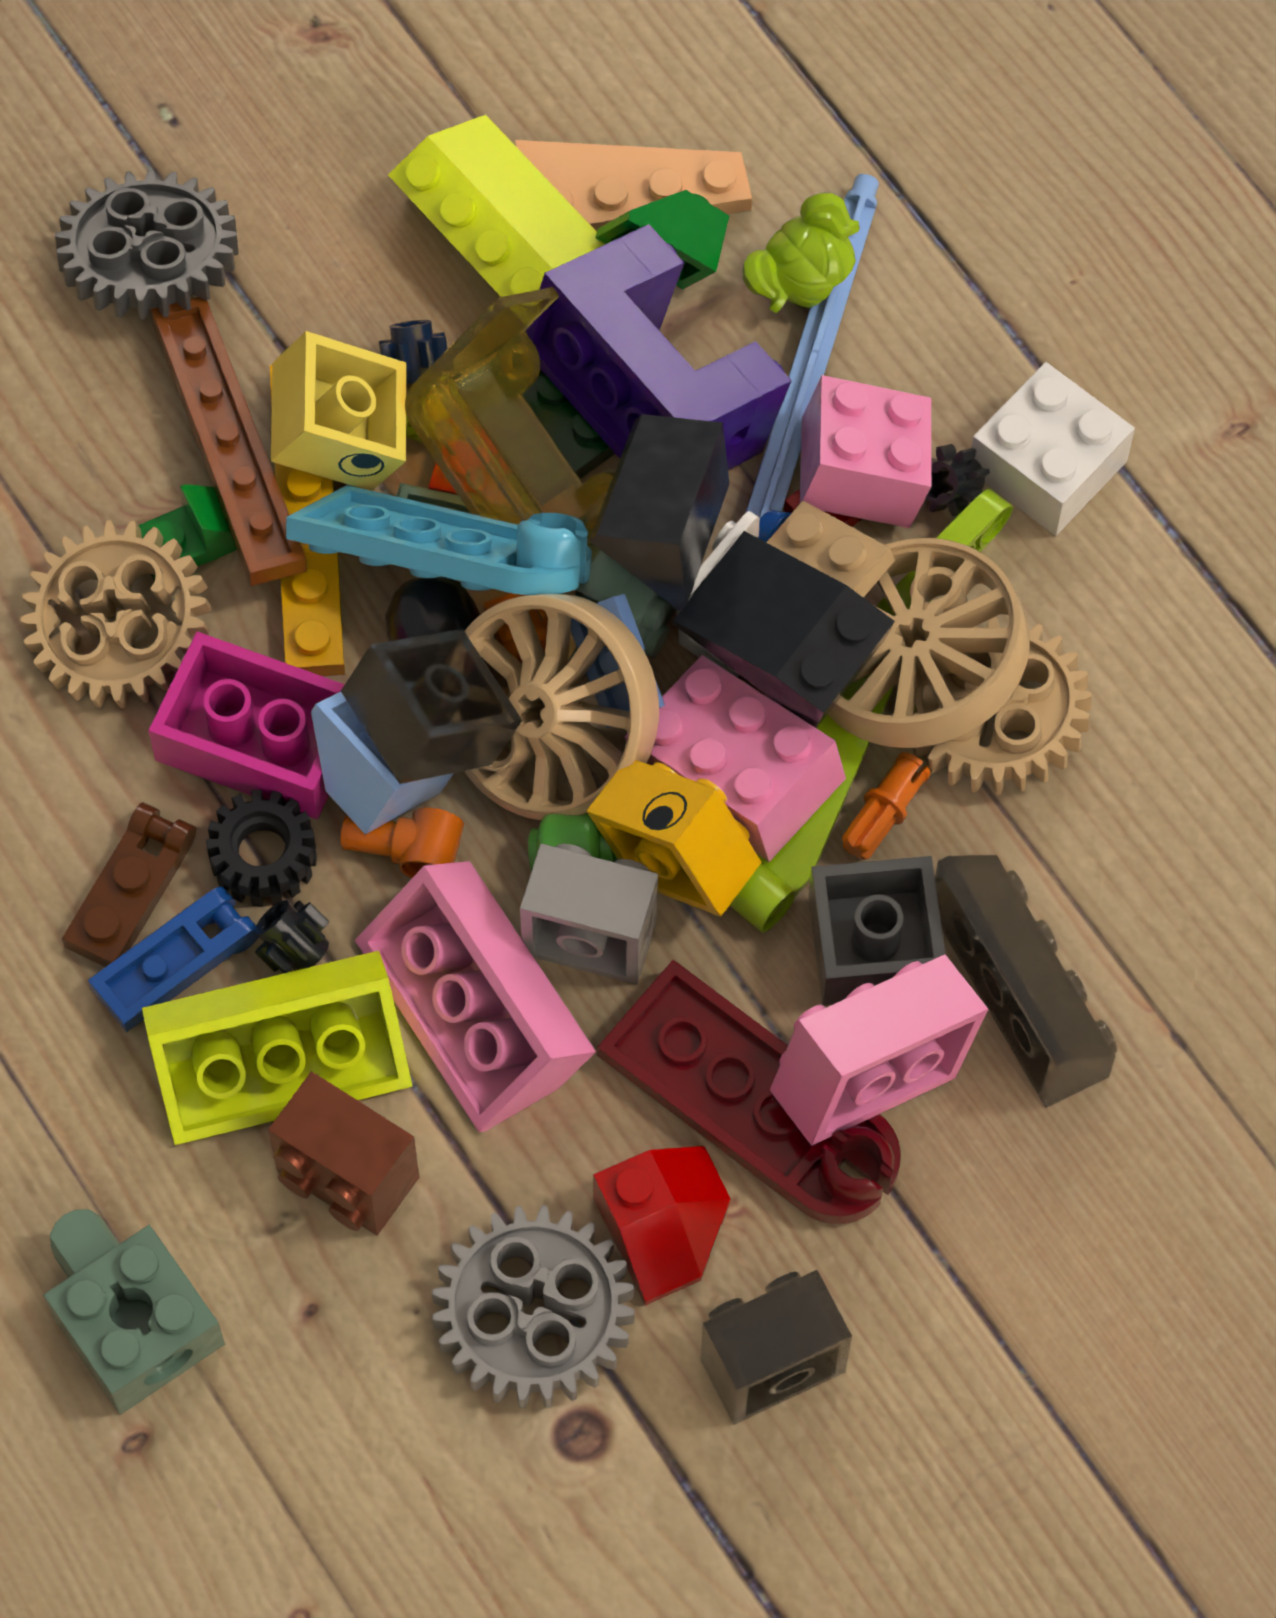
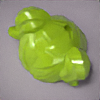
[742,192,860,313]

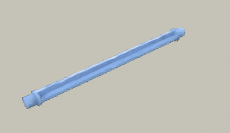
[745,174,879,518]

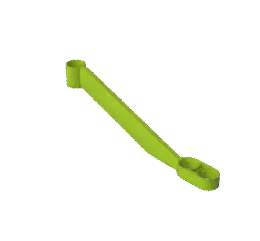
[729,489,1013,933]

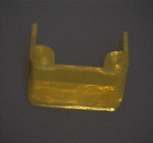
[405,287,615,547]

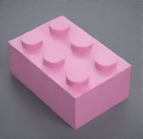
[625,655,846,862]
[770,954,988,1146]

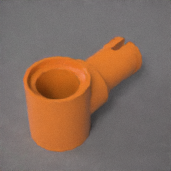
[340,807,464,878]

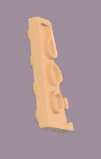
[515,140,752,231]

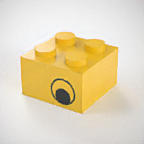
[586,760,762,917]

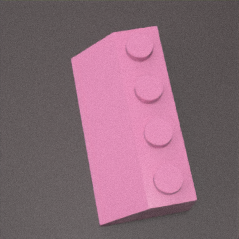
[355,861,596,1132]

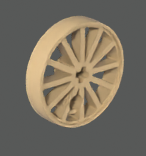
[828,538,1030,748]
[443,594,659,820]

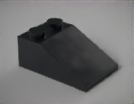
[672,531,895,728]

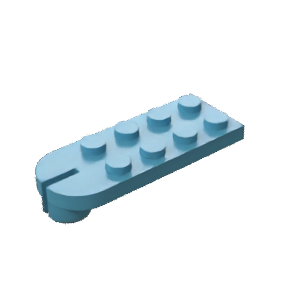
[286,485,592,595]

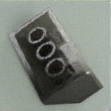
[935,855,1117,1108]

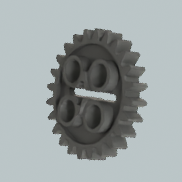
[55,169,239,319]

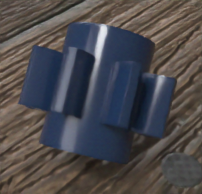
[379,320,449,384]

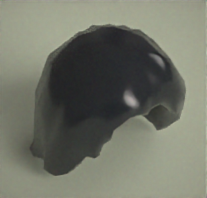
[385,576,483,682]

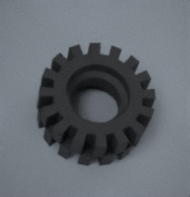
[206,790,317,907]

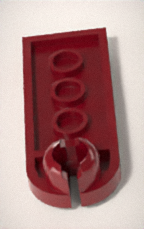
[597,959,901,1224]

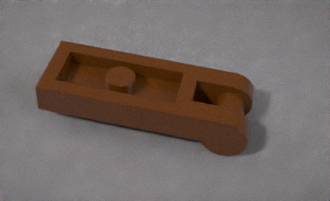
[62,802,196,967]

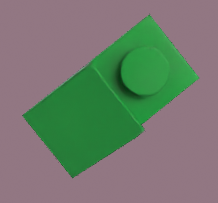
[138,484,237,582]

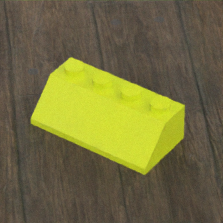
[388,114,605,326]
[142,950,413,1145]

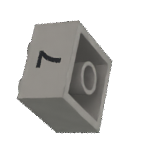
[520,844,658,985]

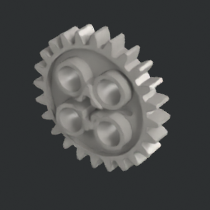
[432,1205,635,1409]

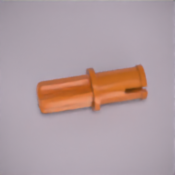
[842,752,931,860]

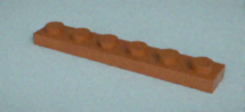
[151,297,307,586]

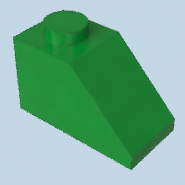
[595,190,729,289]

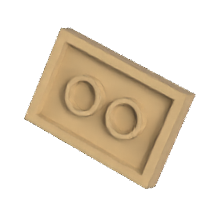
[766,501,895,598]

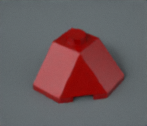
[593,1146,731,1306]

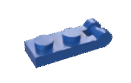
[88,886,259,1033]

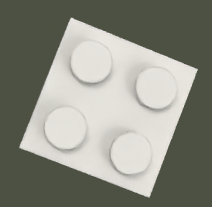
[971,362,1135,536]

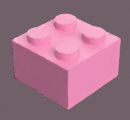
[800,375,931,528]

